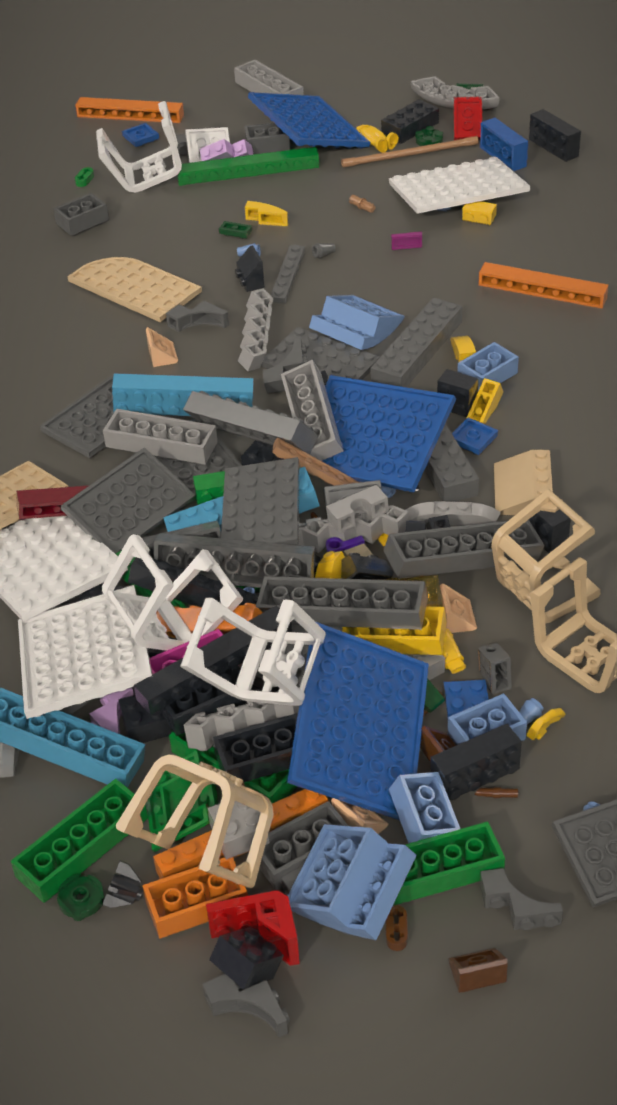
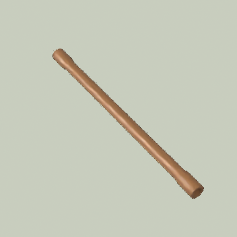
[341,136,478,168]

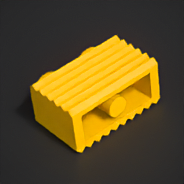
[462,201,497,225]

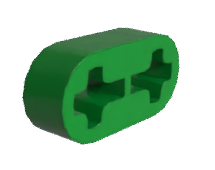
[75,167,94,187]

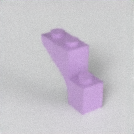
[199,139,254,161]
[89,688,134,734]

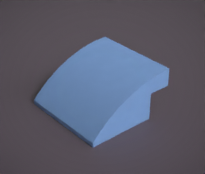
[309,295,405,350]
[288,824,416,940]

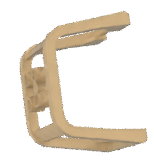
[491,489,600,623]
[530,557,617,693]
[116,755,274,888]

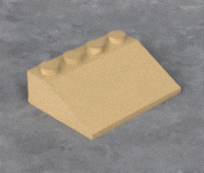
[494,450,553,515]

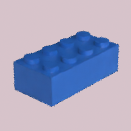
[480,118,528,171]

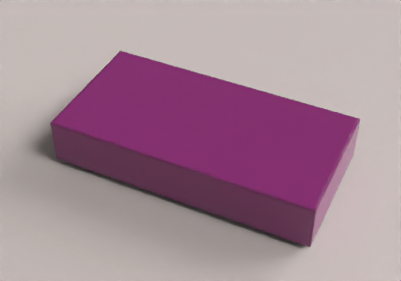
[391,232,422,250]

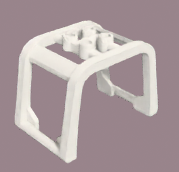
[96,101,182,192]
[102,535,243,650]
[180,598,326,706]

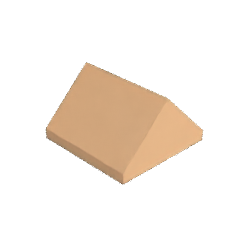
[146,327,178,367]
[439,583,477,633]
[331,798,388,834]

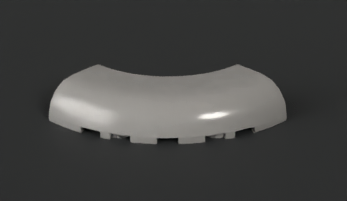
[410,76,500,110]

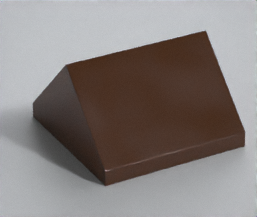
[420,725,457,762]
[448,948,508,993]

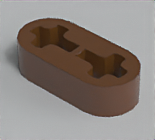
[386,905,408,951]

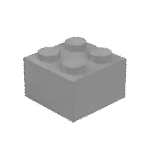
[208,801,269,859]

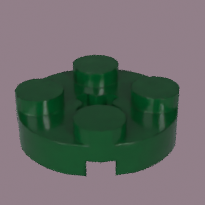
[415,126,443,146]
[57,874,104,921]

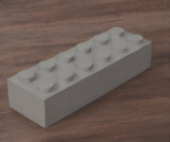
[234,60,304,95]
[281,360,343,461]
[103,409,218,464]

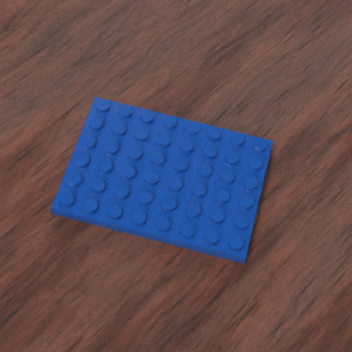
[248,92,370,148]
[322,375,456,493]
[287,622,429,820]

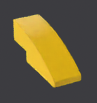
[245,201,288,226]
[450,336,476,362]

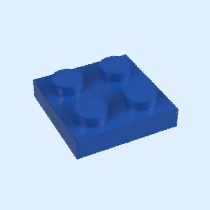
[122,123,159,147]
[452,417,498,455]
[444,680,489,718]

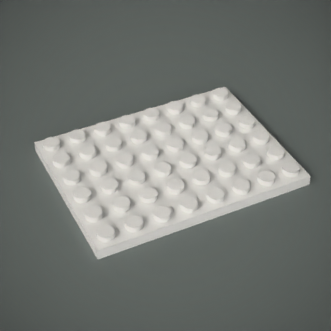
[389,157,530,213]
[0,516,128,622]
[18,585,152,719]

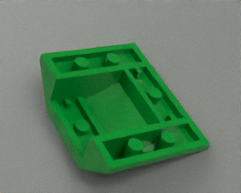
[143,750,219,852]

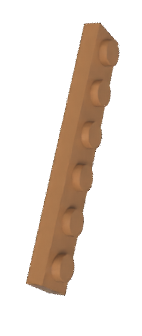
[272,437,359,486]

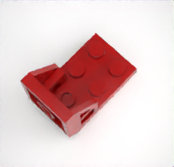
[453,97,482,140]
[206,890,300,966]

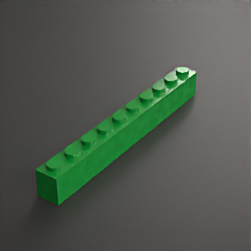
[177,147,319,186]

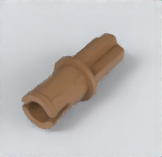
[349,195,375,213]

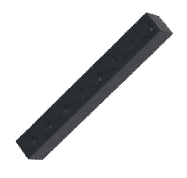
[128,557,259,607]
[134,605,292,715]

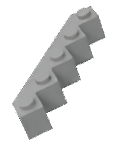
[238,288,273,371]
[299,505,409,553]
[184,692,299,751]

